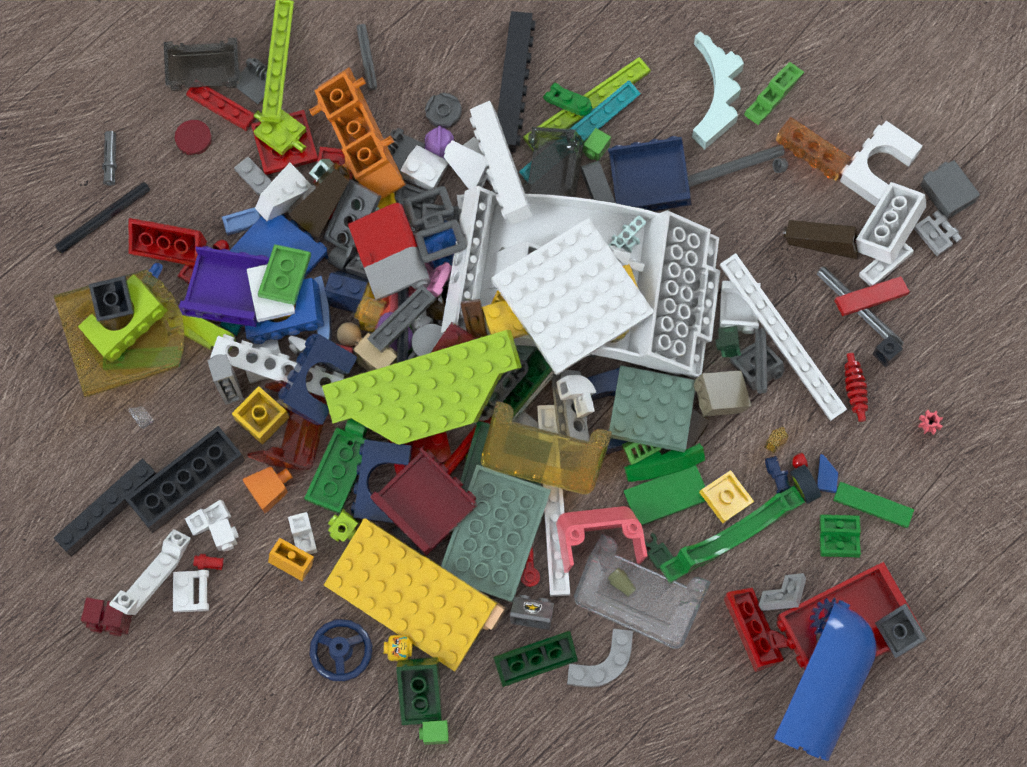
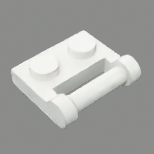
[173,570,209,612]

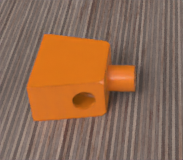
[242,467,293,513]

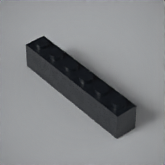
[54,458,157,557]

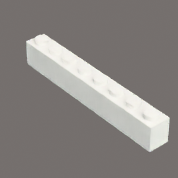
[469,101,533,225]

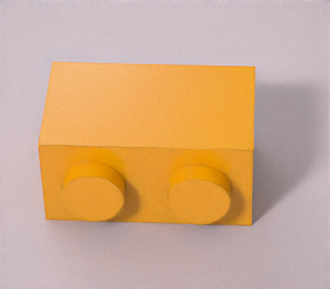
[268,538,314,581]

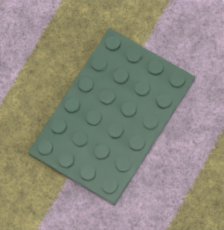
[441,465,551,603]

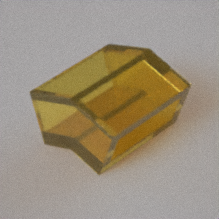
[764,426,788,453]

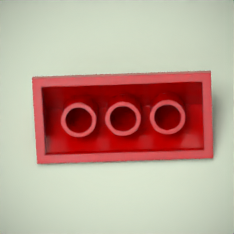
[128,218,207,266]
[724,588,784,672]

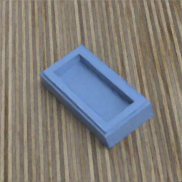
[222,207,261,236]

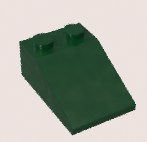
[396,657,442,725]

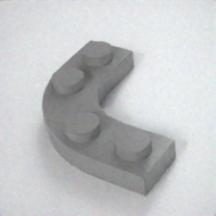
[567,629,633,687]

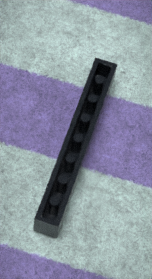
[497,11,536,153]

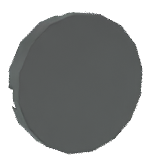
[425,93,462,128]

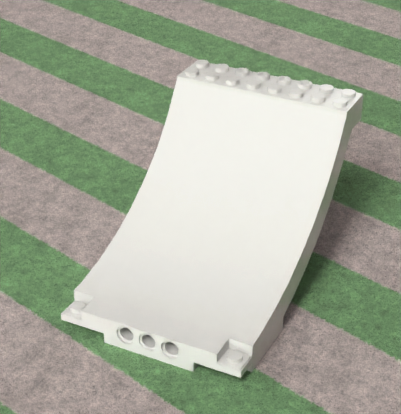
[441,186,720,379]

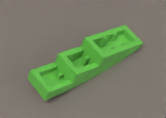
[744,62,804,126]

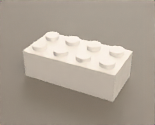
[856,182,926,265]

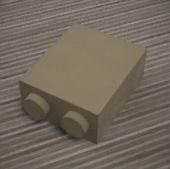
[694,370,752,417]

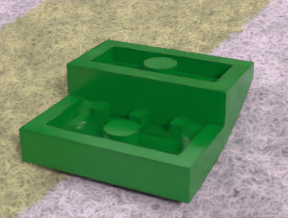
[820,515,861,558]

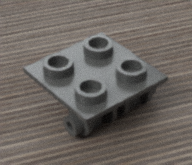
[231,58,267,104]
[388,128,425,171]

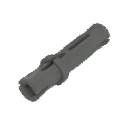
[102,131,117,186]

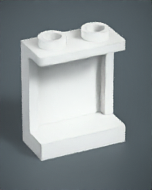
[719,281,761,334]

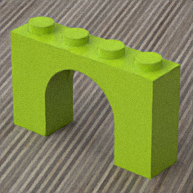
[78,275,168,362]

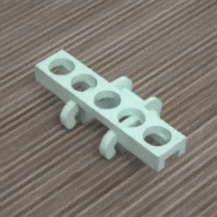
[609,215,646,253]

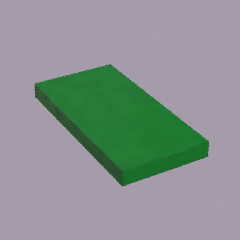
[623,465,706,526]

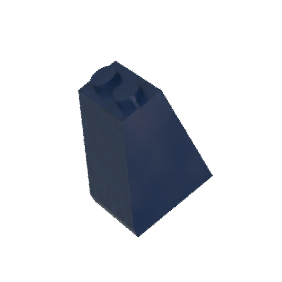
[325,271,369,314]

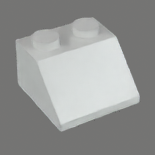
[400,145,449,191]

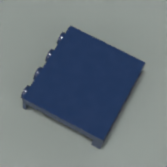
[608,136,692,211]

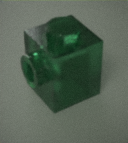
[716,326,741,358]

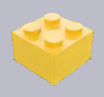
[232,386,289,445]

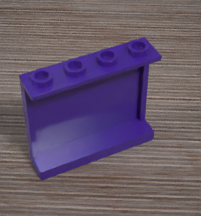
[179,246,269,327]

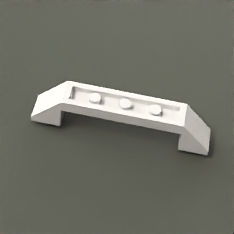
[110,529,190,615]

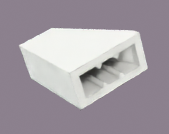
[444,140,490,189]

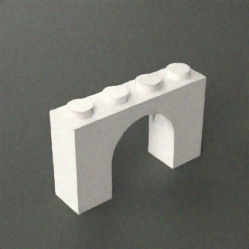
[840,121,922,206]

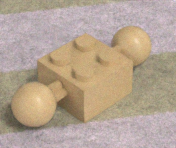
[337,322,397,372]

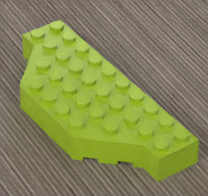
[322,330,522,445]

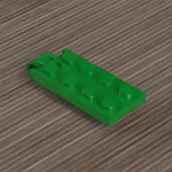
[304,419,368,514]

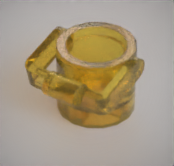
[354,295,387,332]

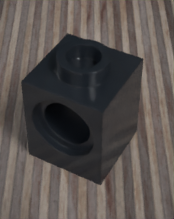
[873,335,903,368]

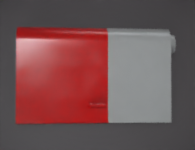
[348,203,431,301]

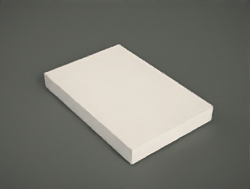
[247,265,295,322]

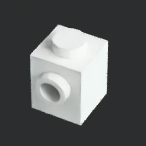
[209,519,239,552]

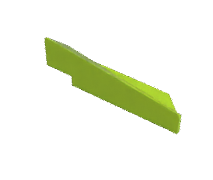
[157,297,236,352]

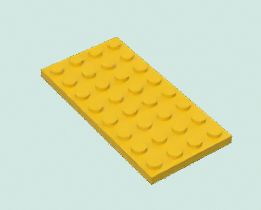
[324,518,498,672]

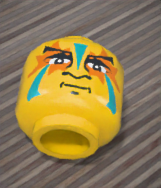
[383,635,412,661]

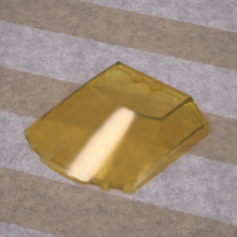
[54,269,185,398]

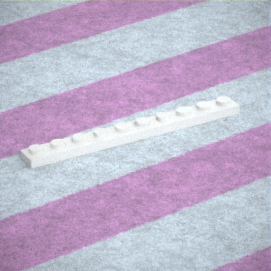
[720,253,847,421]
[537,405,570,597]

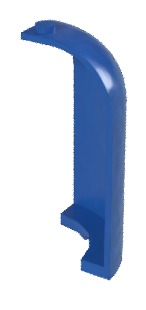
[774,600,876,761]

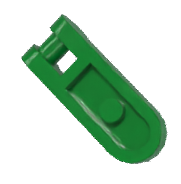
[543,83,592,116]

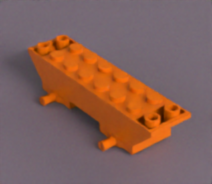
[309,68,406,200]

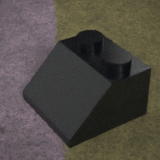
[89,276,134,322]

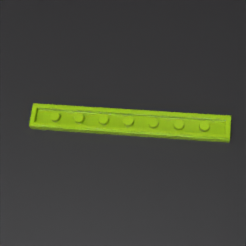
[261,0,294,123]
[523,57,651,153]

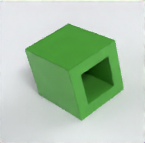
[583,128,611,161]
[419,720,449,745]

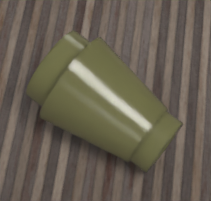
[607,567,636,596]

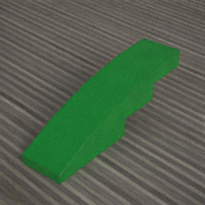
[624,443,706,482]

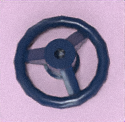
[309,619,373,682]

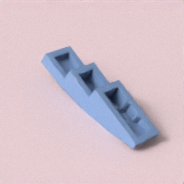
[314,276,332,341]

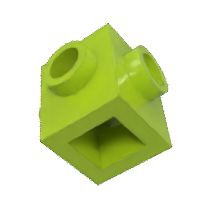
[328,509,359,542]

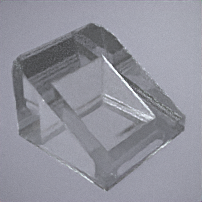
[128,407,154,429]

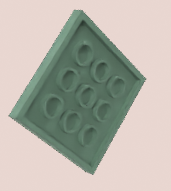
[608,366,695,452]

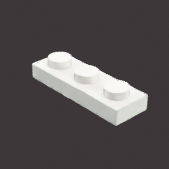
[859,243,914,286]

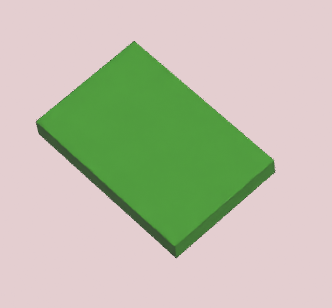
[258,244,311,305]

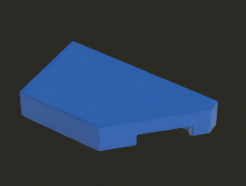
[817,454,838,493]

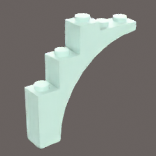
[692,31,744,150]

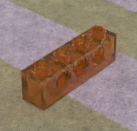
[776,117,852,181]

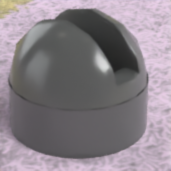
[772,158,789,173]

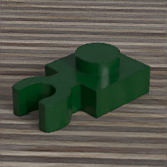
[645,533,674,570]

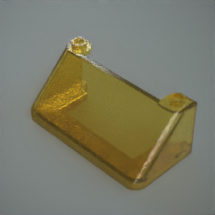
[481,401,612,494]

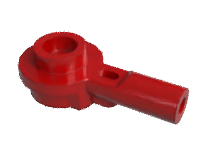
[521,548,540,587]

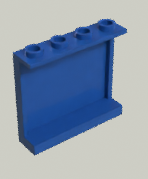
[230,214,328,278]

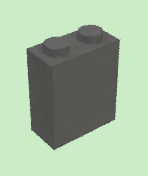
[920,160,980,219]

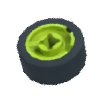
[790,465,821,504]

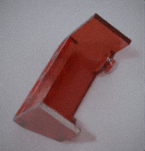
[247,380,327,470]

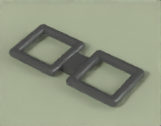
[404,186,467,263]

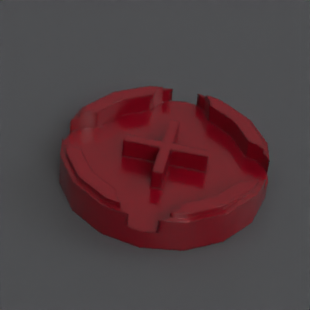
[174,120,212,155]

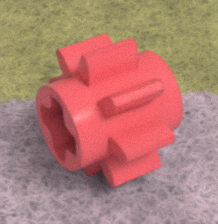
[918,410,943,435]

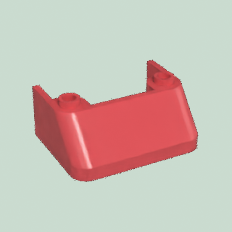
[556,506,647,573]

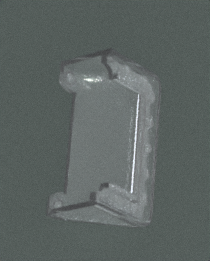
[574,534,711,649]

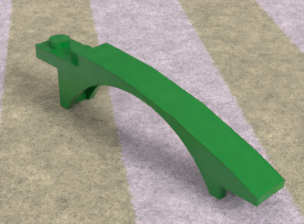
[659,486,805,584]

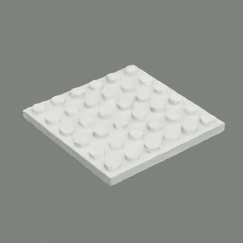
[491,218,654,375]

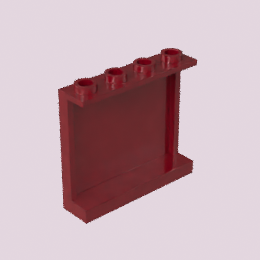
[370,448,477,556]

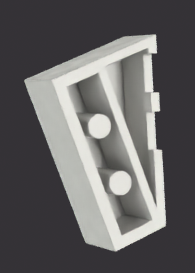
[255,163,312,221]

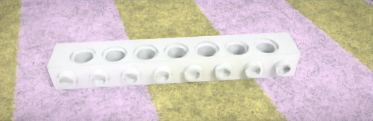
[210,334,344,397]

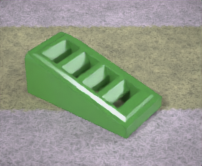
[622,441,662,465]

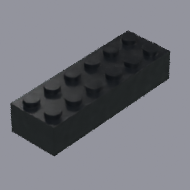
[125,426,245,533]

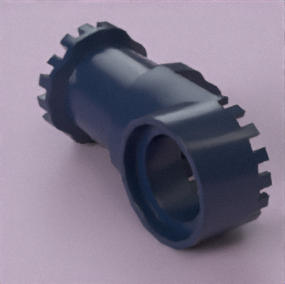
[765,456,793,494]

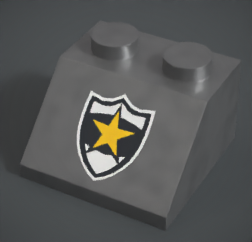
[510,595,554,630]

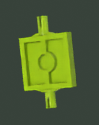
[254,109,306,155]

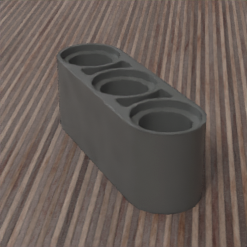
[580,161,615,203]

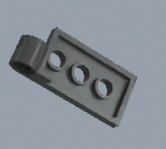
[324,179,381,272]

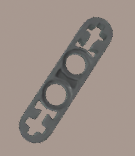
[479,358,528,421]

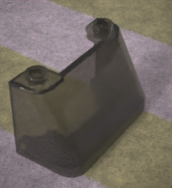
[164,38,241,91]
[522,127,584,197]

